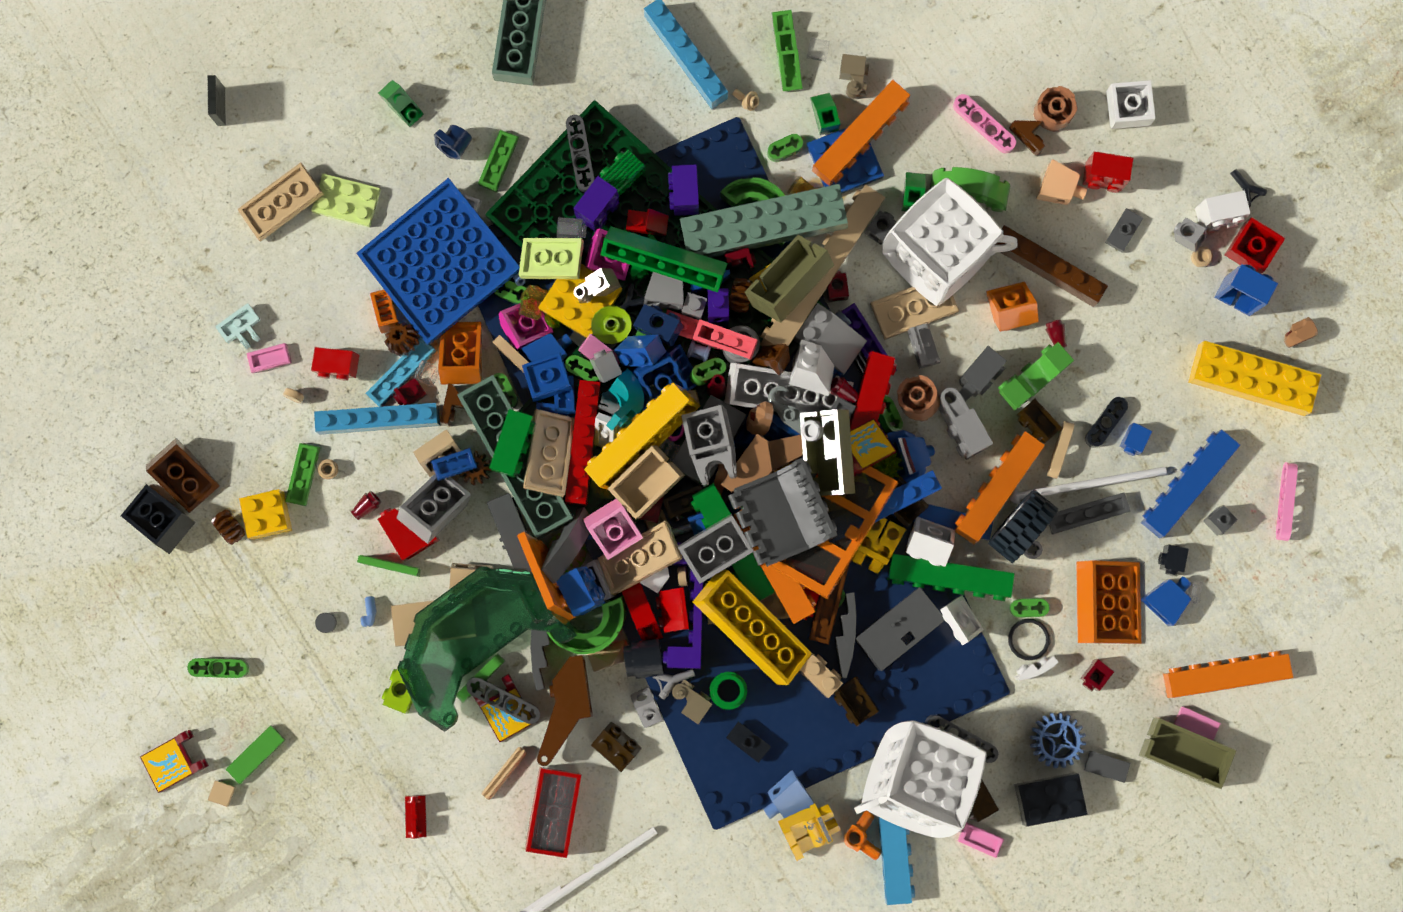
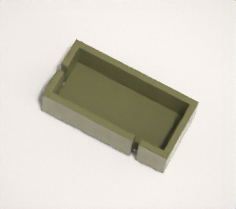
[745,235,834,323]
[800,409,855,496]
[1139,718,1237,789]

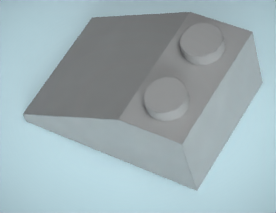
[794,303,867,374]

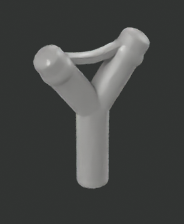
[653,669,695,699]

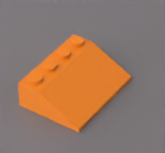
[1076,560,1141,644]

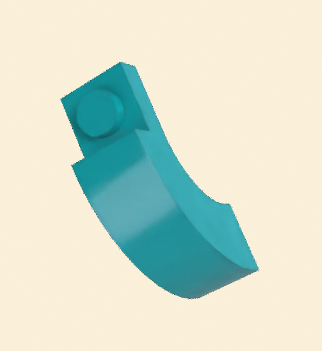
[606,369,644,431]

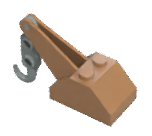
[721,386,803,493]

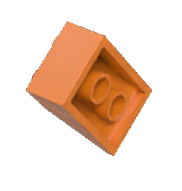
[438,322,482,385]

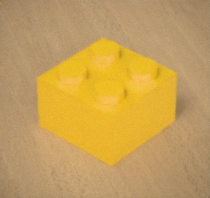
[239,489,292,540]

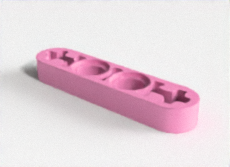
[953,94,1016,153]
[1276,462,1298,541]

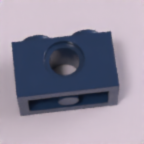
[633,304,684,347]

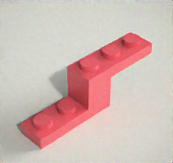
[662,310,758,360]

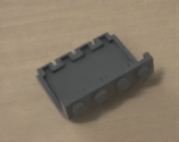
[728,458,837,567]

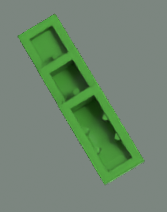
[771,10,802,91]

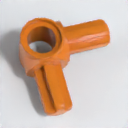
[844,811,882,860]

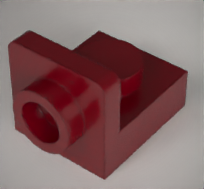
[724,248,756,271]
[393,378,427,405]

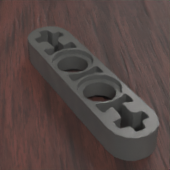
[566,115,594,192]
[466,676,540,724]
[925,714,999,763]

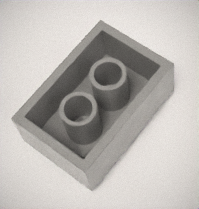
[397,474,471,544]
[678,514,754,584]

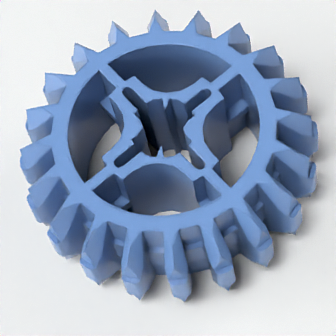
[1030,713,1086,768]

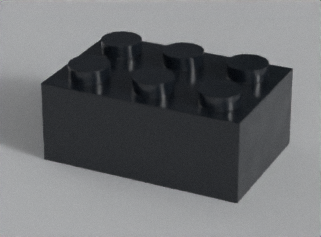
[1014,772,1088,827]

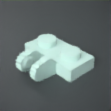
[215,303,261,349]

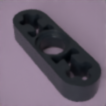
[1085,397,1128,448]

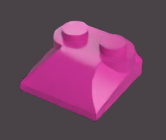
[585,229,630,281]
[499,297,553,349]

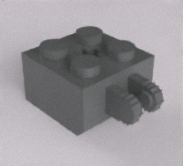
[959,345,1006,402]

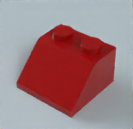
[656,587,689,633]

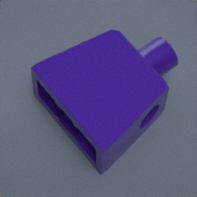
[707,288,729,328]

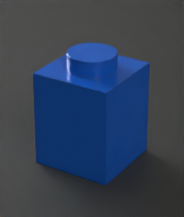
[1119,423,1152,456]

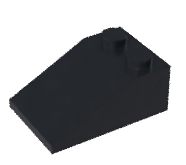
[120,484,196,554]

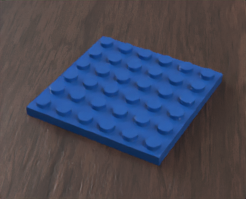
[356,177,520,345]

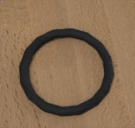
[1008,619,1050,660]

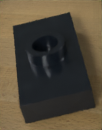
[726,721,771,763]

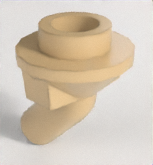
[732,88,759,111]

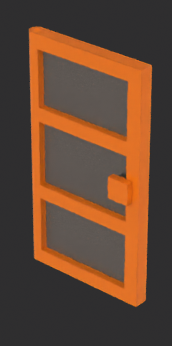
[770,467,898,599]

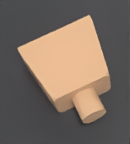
[1036,159,1087,205]

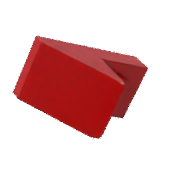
[626,209,669,236]

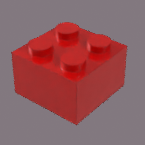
[1082,151,1134,193]
[1224,217,1285,274]

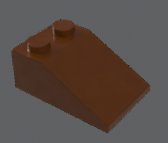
[146,438,220,513]

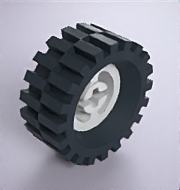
[988,489,1058,563]

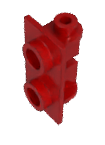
[405,795,427,839]

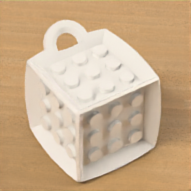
[883,178,1017,306]
[854,721,987,838]

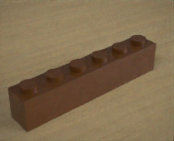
[995,225,1108,307]

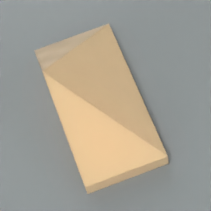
[588,640,628,672]

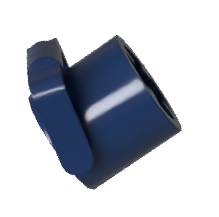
[434,125,472,160]

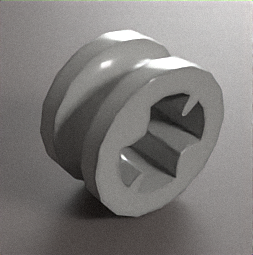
[1024,541,1043,559]

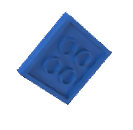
[806,127,884,193]

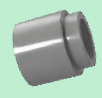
[722,325,760,365]

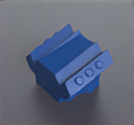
[622,344,697,412]

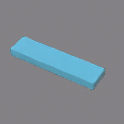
[365,337,437,407]

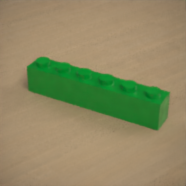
[601,226,728,292]
[691,483,775,601]
[887,554,1015,602]

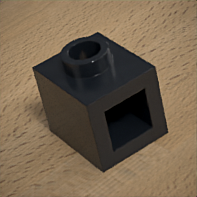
[1158,544,1189,576]

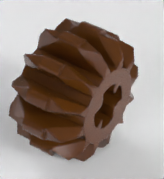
[729,278,753,313]
[384,321,420,357]
[459,451,492,486]
[212,509,245,545]

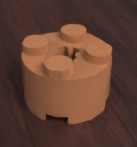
[1033,86,1077,132]
[897,375,941,422]

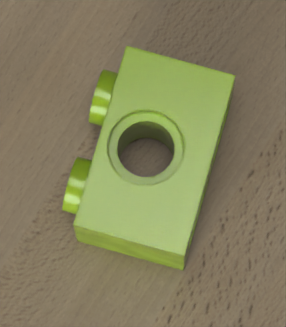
[382,666,424,714]

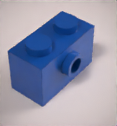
[615,335,666,367]

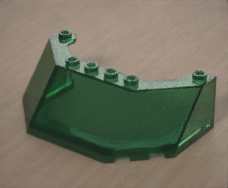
[397,566,577,732]

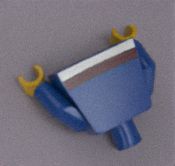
[886,430,935,483]

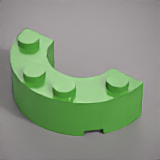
[929,167,1011,212]
[720,177,785,247]
[998,342,1074,411]
[545,595,626,654]

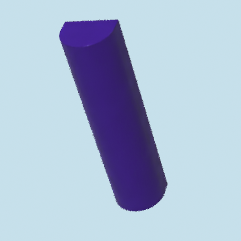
[841,303,897,372]

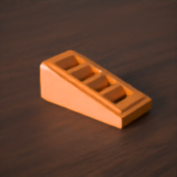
[370,289,399,334]

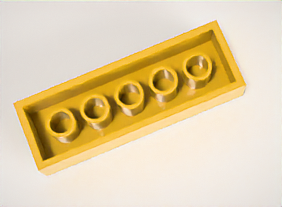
[1188,340,1322,416]
[584,383,700,490]
[693,570,812,685]

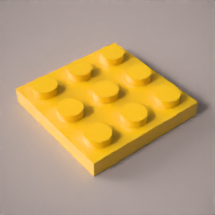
[538,264,622,338]

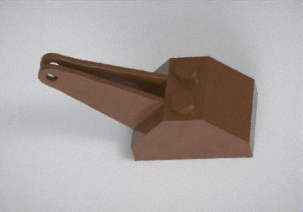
[537,655,593,766]

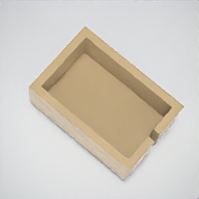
[608,445,685,519]

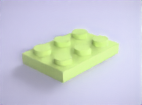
[311,173,381,227]
[519,238,584,279]

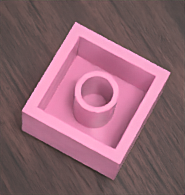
[583,499,643,560]

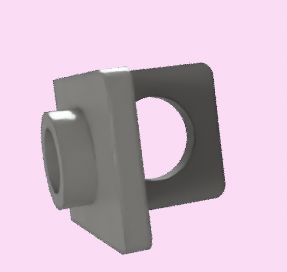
[630,687,662,728]

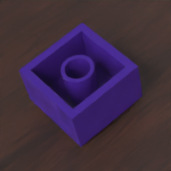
[668,165,699,216]
[574,176,620,232]

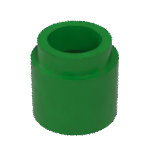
[710,672,747,709]

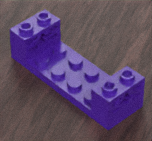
[663,543,703,669]

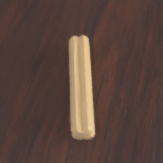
[482,747,527,800]

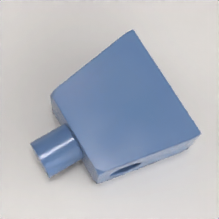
[763,770,814,819]

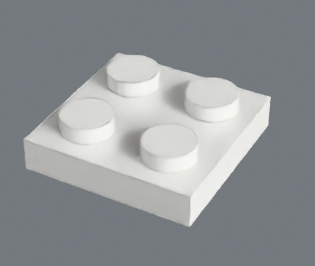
[941,596,984,645]

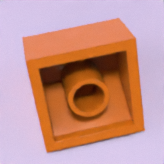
[986,281,1039,332]

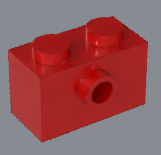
[311,347,360,381]

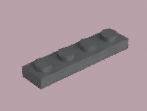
[1049,492,1131,534]

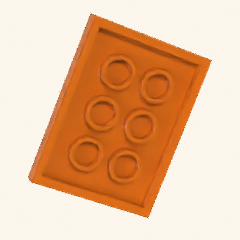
[517,532,576,621]

